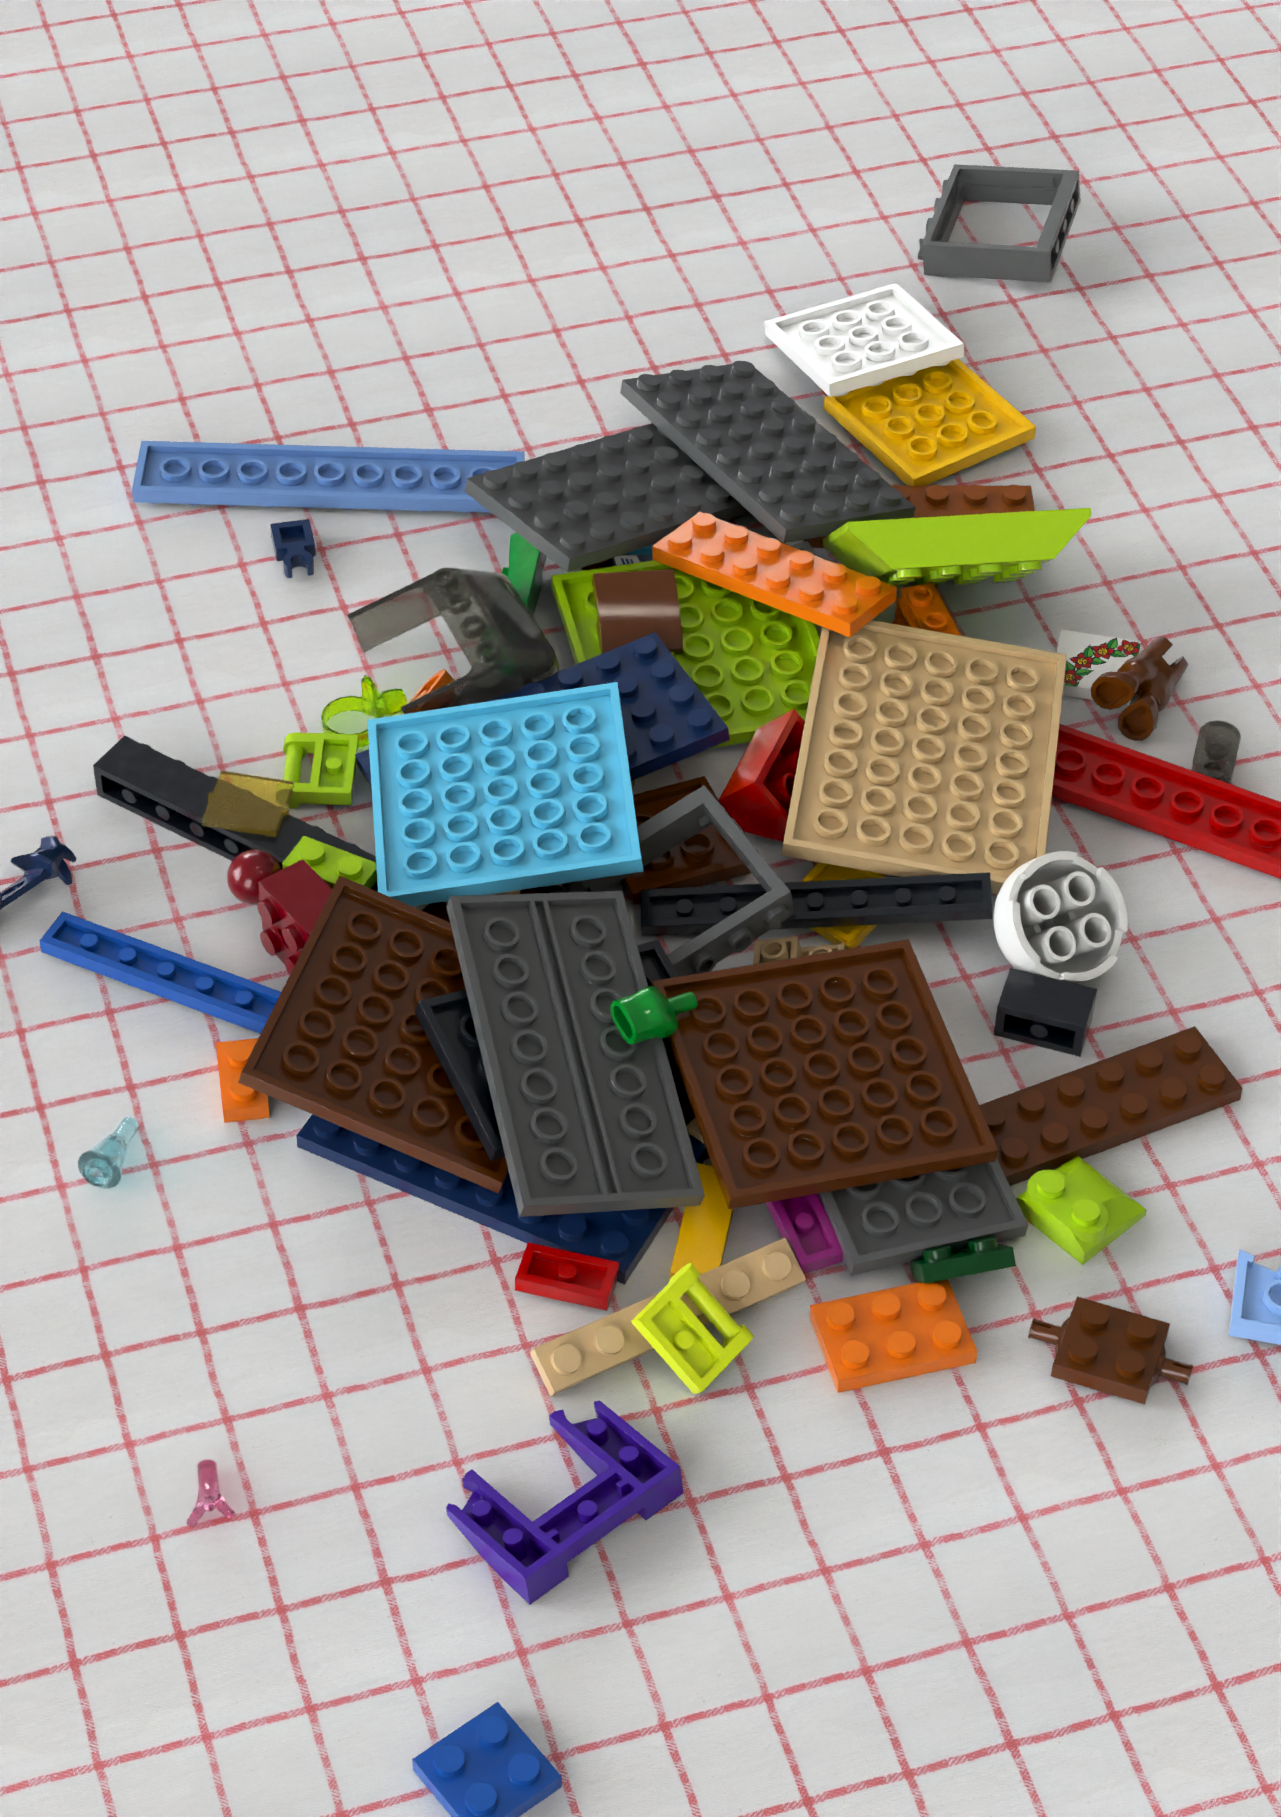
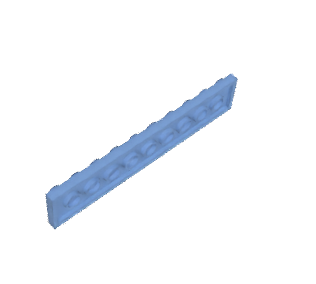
[132,441,525,513]

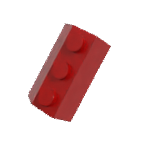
[718,709,805,842]

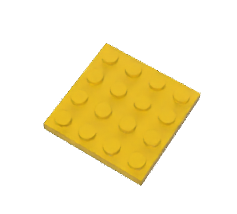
[824,359,1036,486]

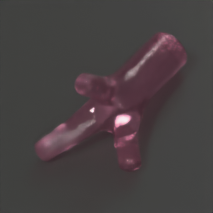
[186,1459,235,1527]

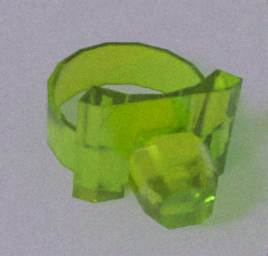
[321,675,407,748]

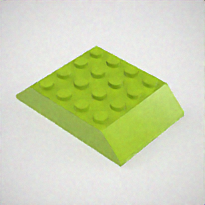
[823,508,1091,589]

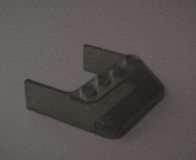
[347,568,559,714]

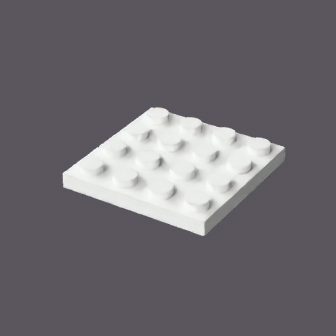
[765,283,964,397]

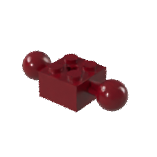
[227,849,332,975]

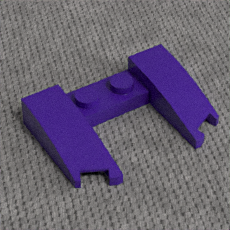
[446,1400,684,1605]

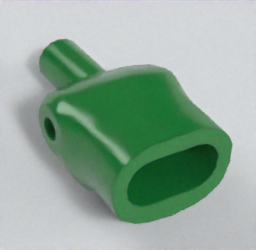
[610,986,697,1045]

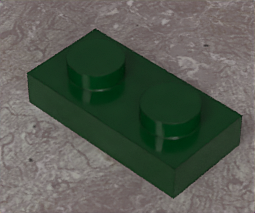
[910,1238,1016,1283]

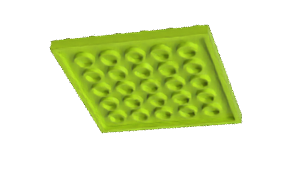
[551,542,820,749]

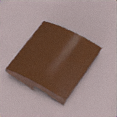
[592,569,683,654]

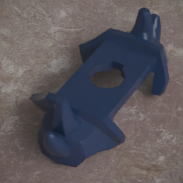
[0,835,77,910]

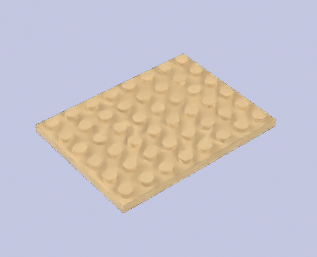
[781,620,1067,894]

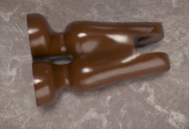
[1091,637,1188,741]

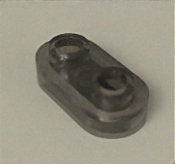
[1191,720,1241,784]

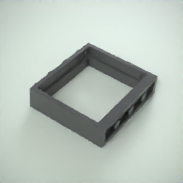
[917,164,1081,282]
[562,785,795,977]

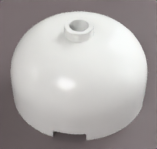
[993,851,1128,984]

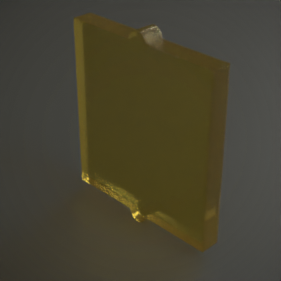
[202,771,294,837]

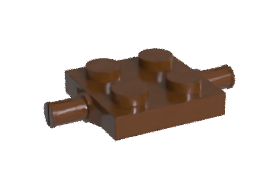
[1028,1296,1193,1404]

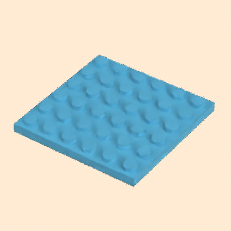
[367,682,643,906]

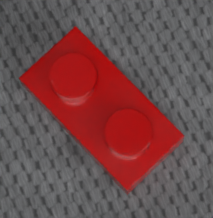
[515,1242,620,1311]

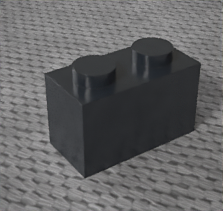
[994,968,1097,1057]

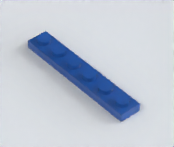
[39,911,281,1034]

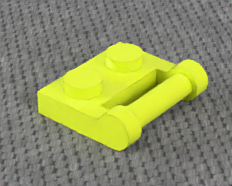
[631,1263,754,1394]

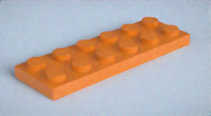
[652,512,897,637]

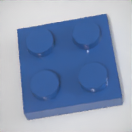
[412,1702,562,1817]

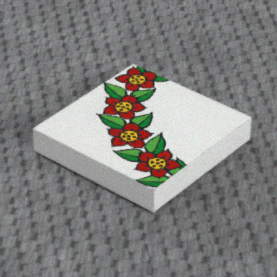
[1056,629,1141,706]

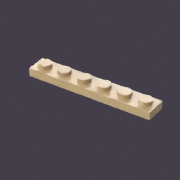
[530,1238,806,1396]

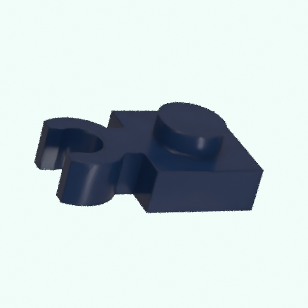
[270,519,316,578]

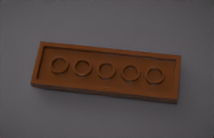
[979,1026,1243,1186]

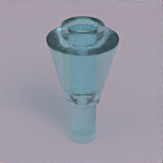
[78,1117,139,1188]

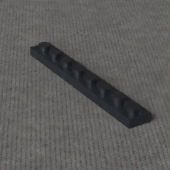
[641,872,992,936]

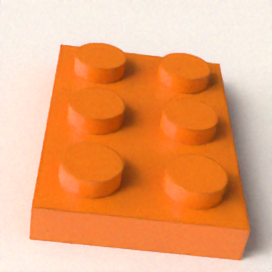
[809,1279,978,1393]

